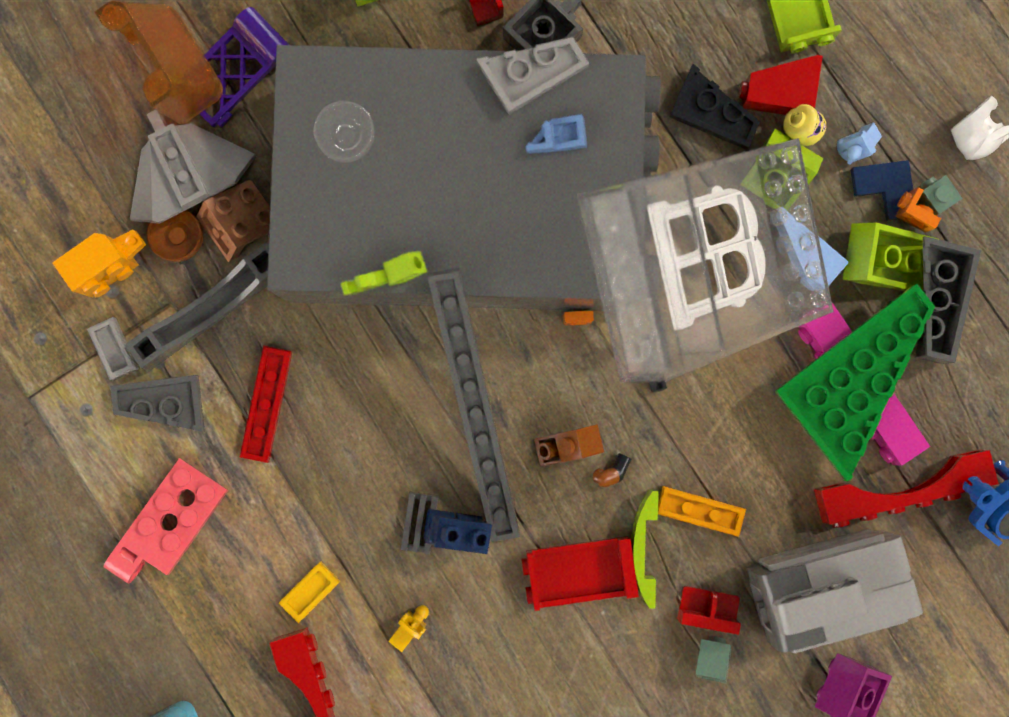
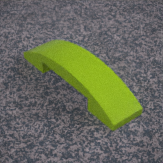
[631,489,658,609]

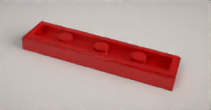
[240,345,293,463]

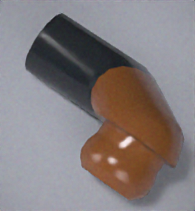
[593,453,632,487]

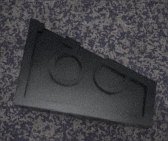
[670,64,760,150]

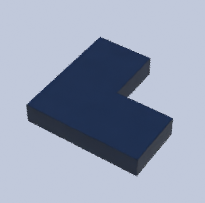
[850,160,913,221]

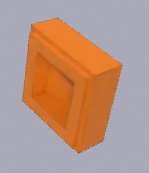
[563,311,594,326]

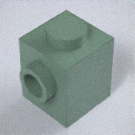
[916,175,963,216]
[696,636,732,683]

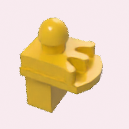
[388,605,429,652]

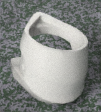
[951,96,1009,160]

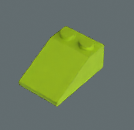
[843,222,939,292]

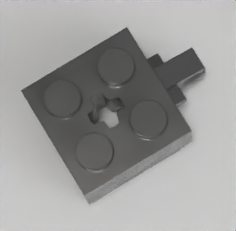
[503,0,583,52]

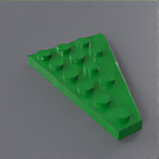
[775,284,935,482]

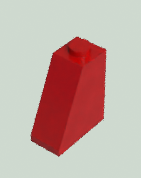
[738,55,823,115]

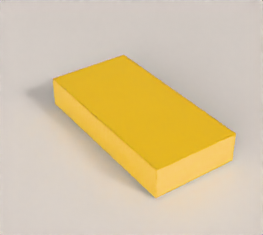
[279,561,341,623]

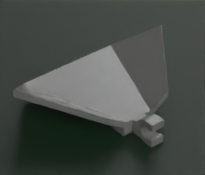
[130,109,257,224]

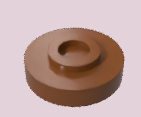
[147,210,203,262]

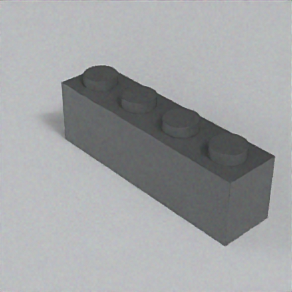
[915,236,981,364]

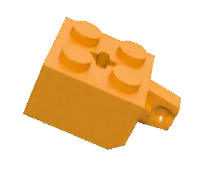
[52,230,146,298]

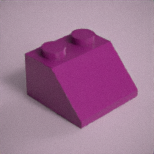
[815,653,892,717]

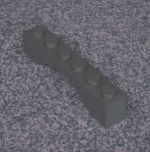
[125,242,269,370]

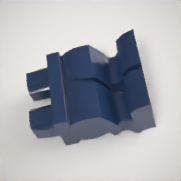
[424,509,492,554]

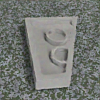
[477,37,589,115]

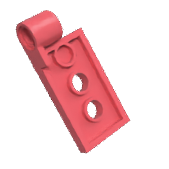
[104,458,228,584]

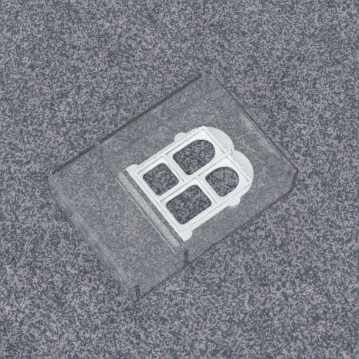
[577,138,834,382]

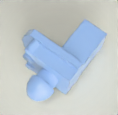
[837,122,882,165]

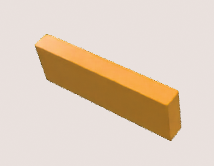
[658,486,746,537]

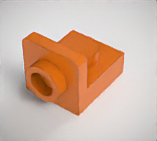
[896,187,941,233]

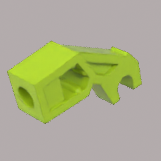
[341,252,427,295]

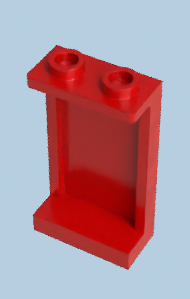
[521,536,639,611]

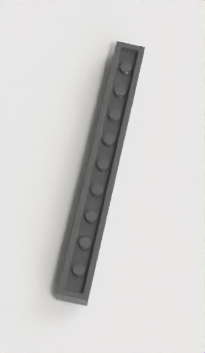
[428,267,520,542]

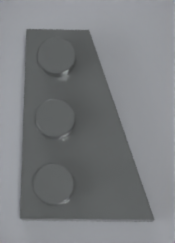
[110,375,205,432]

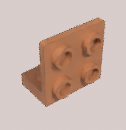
[196,180,271,262]

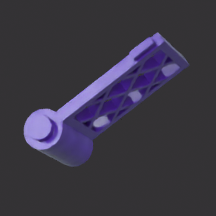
[173,7,289,128]

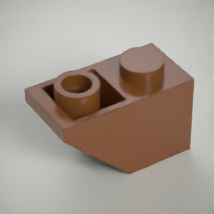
[534,424,604,467]

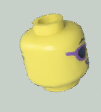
[783,104,826,146]

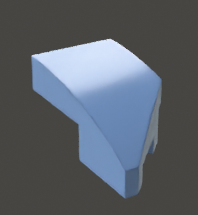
[526,114,587,153]

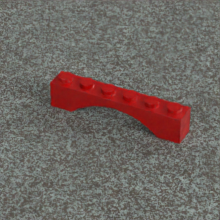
[814,449,999,528]
[269,627,335,717]

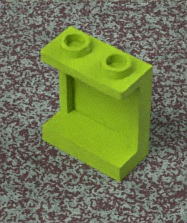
[766,0,842,54]

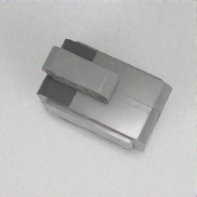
[746,529,923,653]

